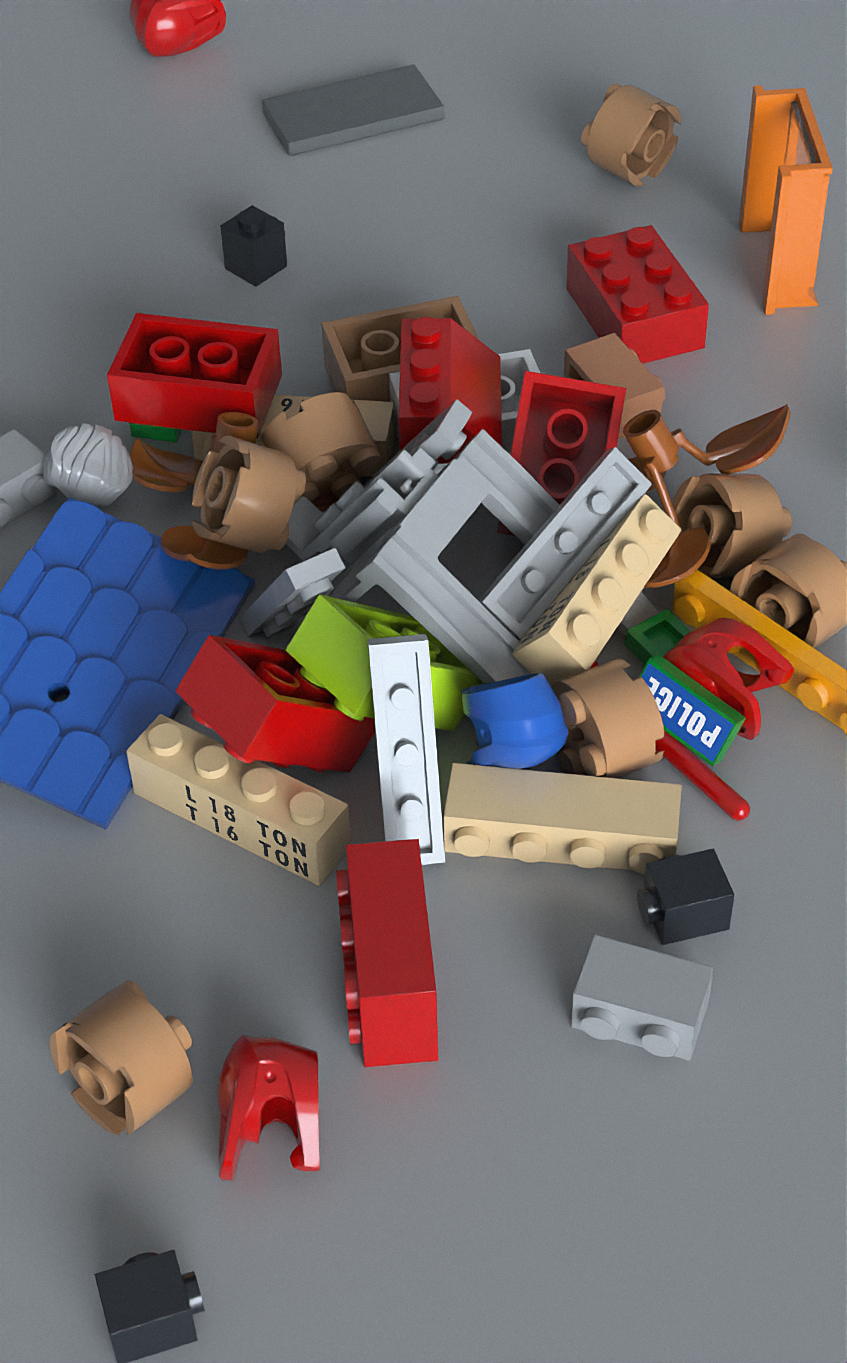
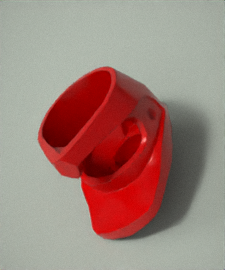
[129,0,226,57]
[663,617,794,740]
[218,1034,320,1181]

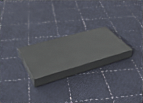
[262,64,444,156]

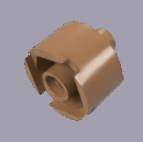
[581,83,681,186]
[262,392,381,504]
[192,436,306,553]
[672,473,792,578]
[730,534,847,649]
[551,658,664,779]
[49,980,193,1135]

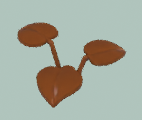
[623,404,791,589]
[130,412,339,569]

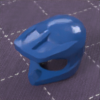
[461,672,568,769]

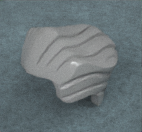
[43,423,133,507]

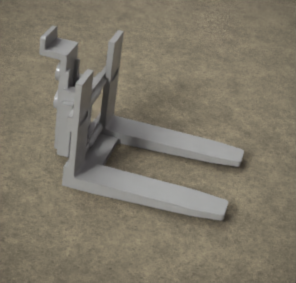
[286,429,659,684]

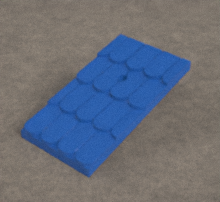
[0,497,255,829]

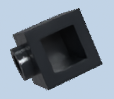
[220,205,287,287]
[637,848,735,945]
[94,1250,205,1363]

